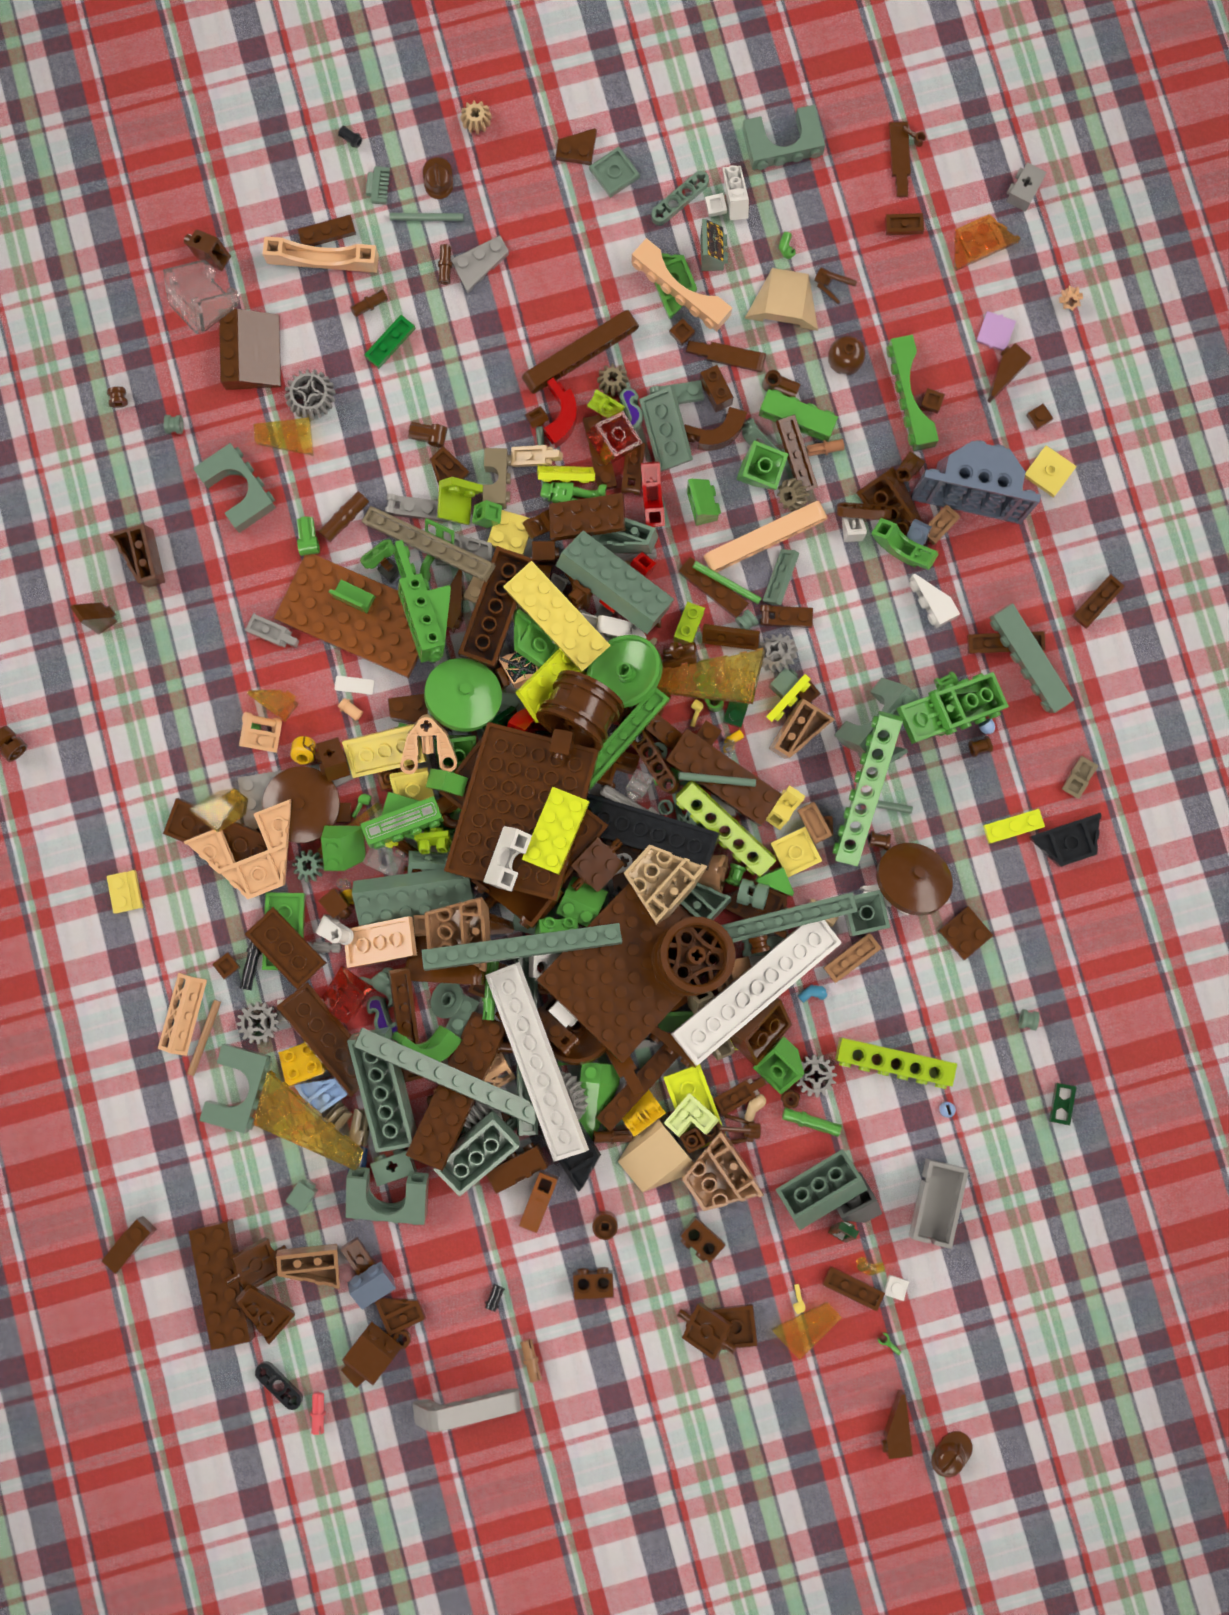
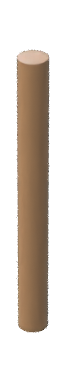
[187,1000,221,1076]

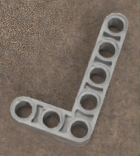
[413,1388,521,1432]

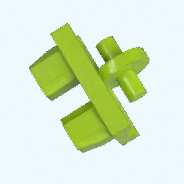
[587,389,626,422]
[414,827,453,855]

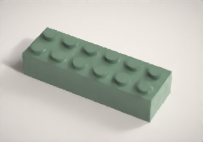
[556,531,674,634]
[352,869,475,926]
[347,1027,417,1153]

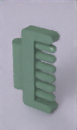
[365,166,390,205]

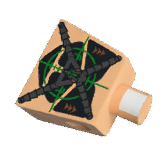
[499,652,538,689]

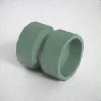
[737,879,770,910]

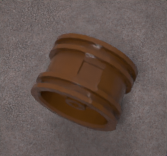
[536,670,624,751]
[651,917,736,996]

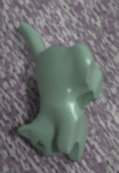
[356,967,394,1008]

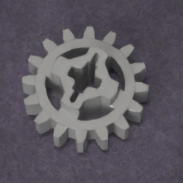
[756,634,798,673]
[236,1002,281,1044]
[796,1054,837,1098]

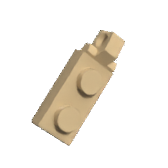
[511,445,563,467]

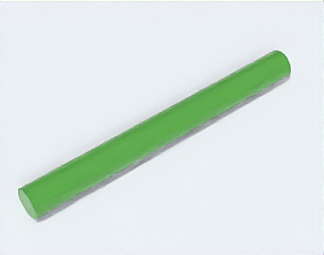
[692,561,761,604]

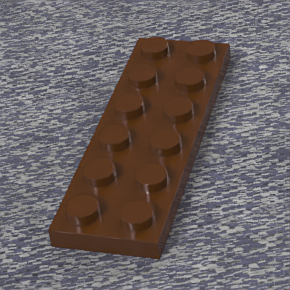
[665,729,782,826]
[163,798,268,862]
[276,982,360,1098]

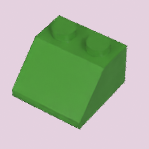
[686,478,721,526]
[321,826,366,871]
[556,876,608,927]

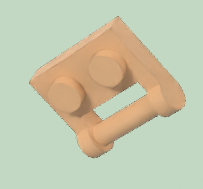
[239,712,282,753]

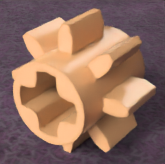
[1059,285,1083,311]

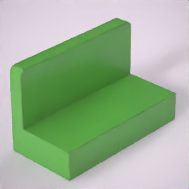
[329,580,375,614]

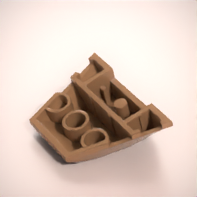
[425,897,491,972]
[682,1131,764,1211]

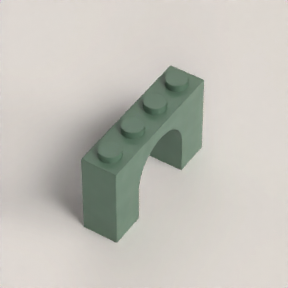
[742,105,825,170]
[193,443,276,533]
[834,678,919,754]
[199,1044,272,1134]
[346,1166,429,1225]

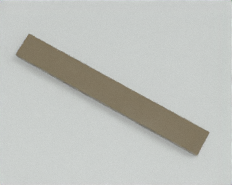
[361,506,495,582]

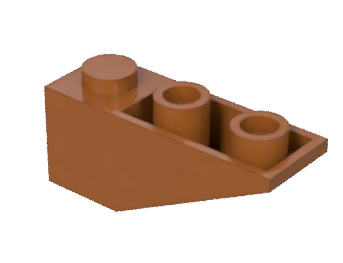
[519,1170,559,1233]

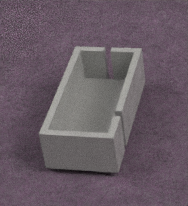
[909,1158,969,1249]

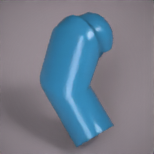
[797,985,827,1003]

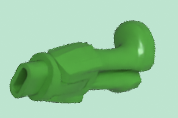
[540,482,607,503]

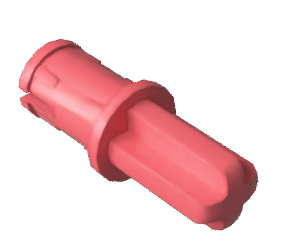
[310,1392,326,1435]

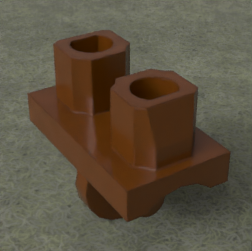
[569,580,593,611]
[662,642,697,670]

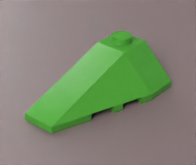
[578,1062,620,1141]

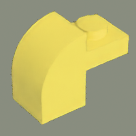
[766,785,805,830]

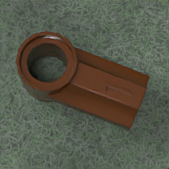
[762,370,801,397]
[408,422,448,448]
[895,451,926,482]

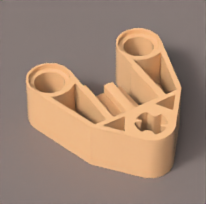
[400,714,457,774]

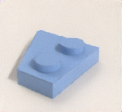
[294,1079,347,1117]

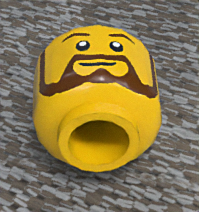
[290,736,317,765]

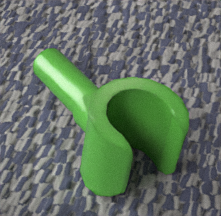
[352,794,372,818]
[877,1332,901,1356]

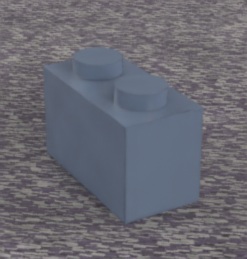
[347,1261,396,1310]

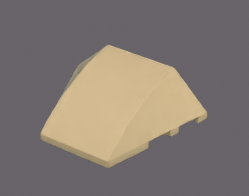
[745,268,818,331]
[624,845,707,925]
[618,1119,694,1192]

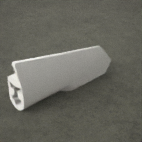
[552,613,646,644]

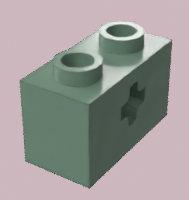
[370,1148,417,1187]

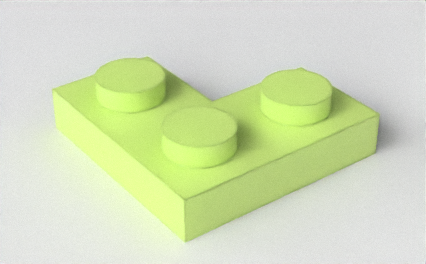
[664,1093,719,1137]

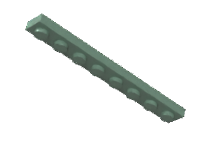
[721,892,858,942]

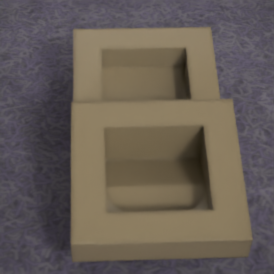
[1062,756,1098,799]

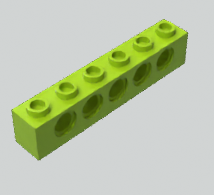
[676,781,776,877]
[835,1037,957,1089]

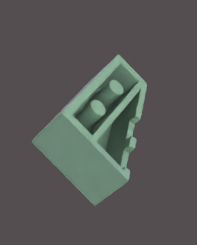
[592,518,658,554]
[681,883,731,920]

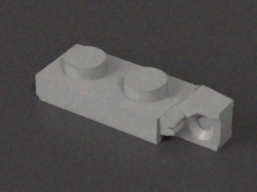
[245,614,299,648]

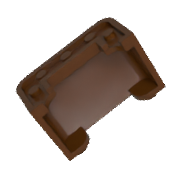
[471,879,564,929]
[405,936,487,985]

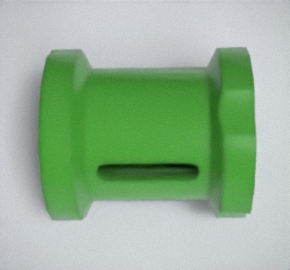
[934,671,959,691]
[724,863,747,887]

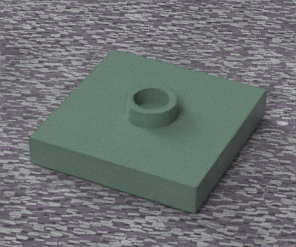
[589,146,640,198]

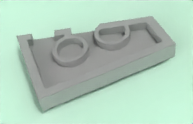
[451,236,509,293]
[435,531,493,565]

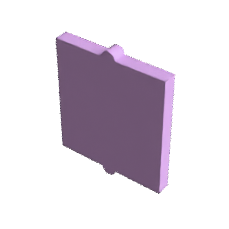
[976,311,1016,351]

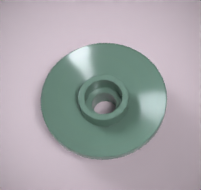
[431,983,463,1019]

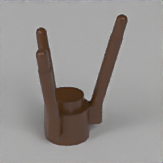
[814,267,857,304]
[719,1114,761,1144]

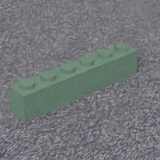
[989,603,1074,713]

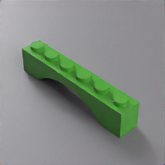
[886,334,939,451]

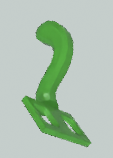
[420,518,455,582]

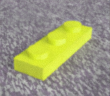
[537,465,595,483]
[766,674,811,722]
[983,809,1045,844]

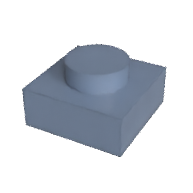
[906,519,932,545]

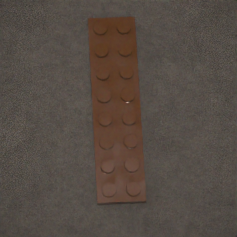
[406,1011,506,1172]

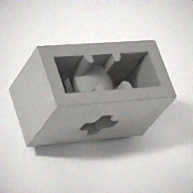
[1006,162,1047,212]

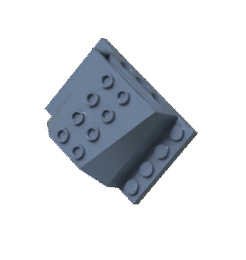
[911,440,1041,524]

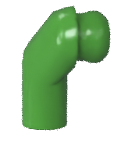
[779,232,796,259]

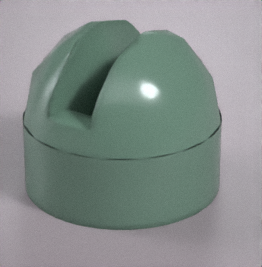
[658,800,674,815]

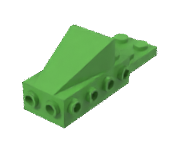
[394,540,451,663]
[896,672,1009,744]

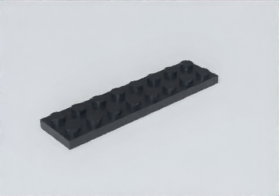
[586,793,720,871]

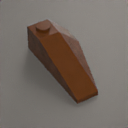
[856,466,922,536]

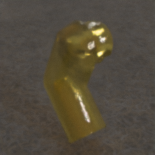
[856,1257,885,1276]

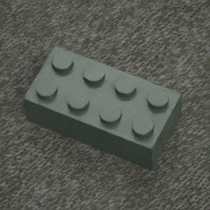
[433,1110,519,1197]
[775,1149,868,1230]

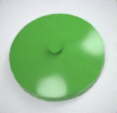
[587,635,663,708]
[424,658,502,732]

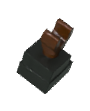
[377,558,400,583]

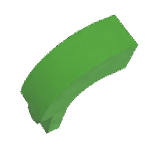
[871,518,939,570]
[391,1025,462,1062]

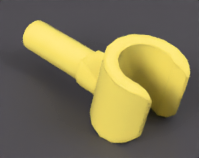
[690,699,703,727]
[792,1284,805,1314]

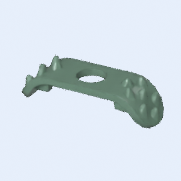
[742,418,785,452]

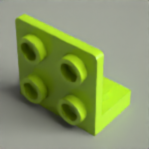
[437,477,483,525]

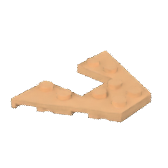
[184,799,292,899]

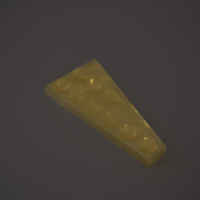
[657,648,765,704]
[254,1070,364,1170]

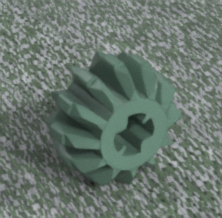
[292,850,324,883]

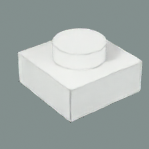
[705,193,727,217]
[884,1274,909,1301]

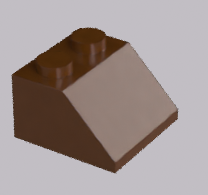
[342,1321,403,1386]

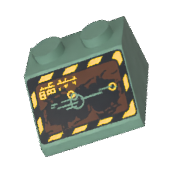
[700,219,728,271]

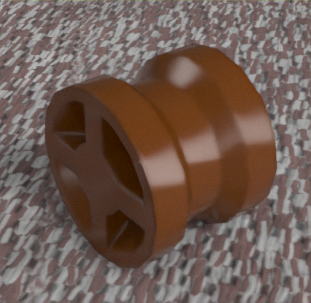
[107,386,128,408]
[748,935,770,954]

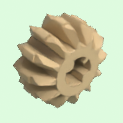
[460,100,492,134]

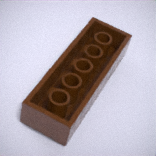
[458,546,533,669]
[188,1219,256,1351]

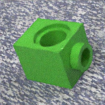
[472,500,502,528]

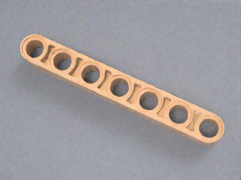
[703,501,828,572]

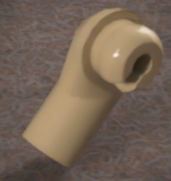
[744,1094,766,1122]

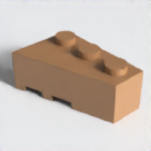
[769,699,835,759]
[276,1244,340,1289]

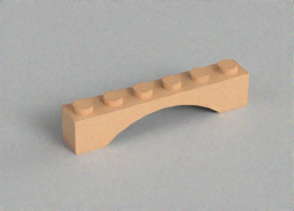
[263,236,379,273]
[631,238,732,332]

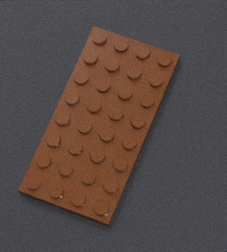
[274,554,419,679]

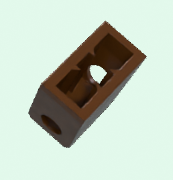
[184,230,231,271]

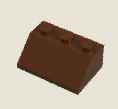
[730,998,792,1066]

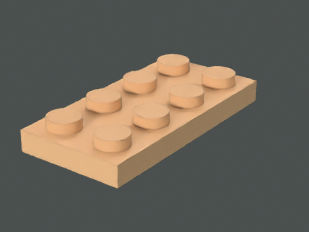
[345,916,417,968]

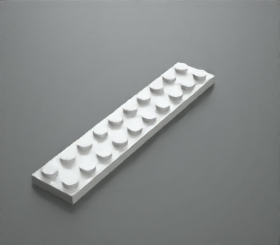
[671,920,842,1065]
[485,962,589,1161]

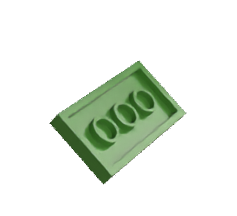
[262,892,306,970]

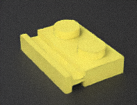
[107,870,143,914]

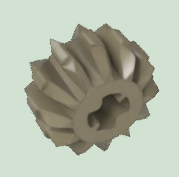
[597,363,629,397]
[777,478,809,511]

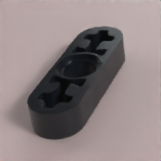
[255,1361,303,1410]

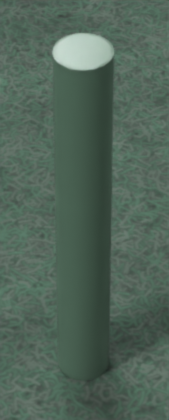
[860,800,913,814]

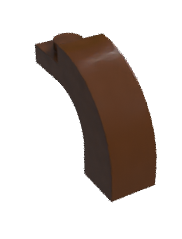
[684,407,747,451]

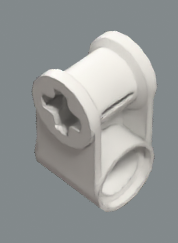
[316,914,354,945]

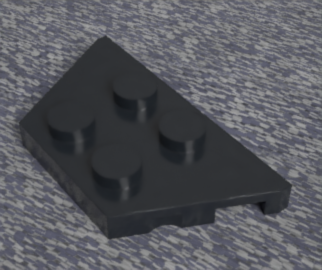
[1029,813,1102,867]
[538,1121,601,1192]

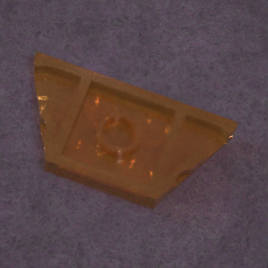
[954,214,1021,271]

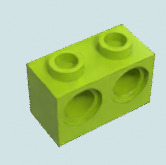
[673,601,705,645]

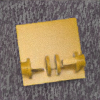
[278,1043,326,1087]
[622,1090,666,1137]

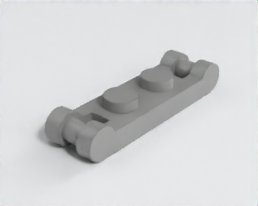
[384,494,451,522]

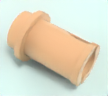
[338,698,363,721]

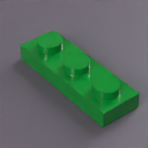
[364,315,416,369]

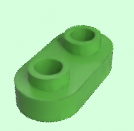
[360,539,395,569]

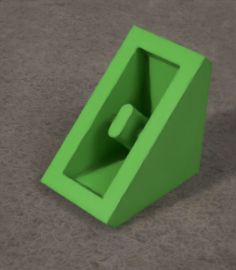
[426,768,468,797]
[755,867,794,896]

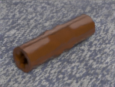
[319,491,369,542]

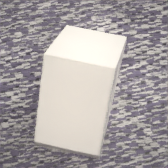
[842,517,867,542]

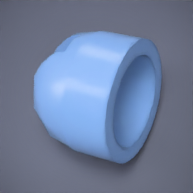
[978,718,995,734]
[939,1102,956,1118]

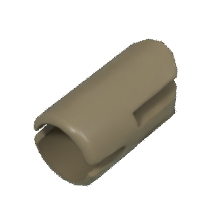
[316,1101,353,1140]
[348,1109,370,1147]

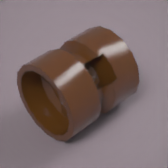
[0,726,28,762]
[592,1210,618,1240]

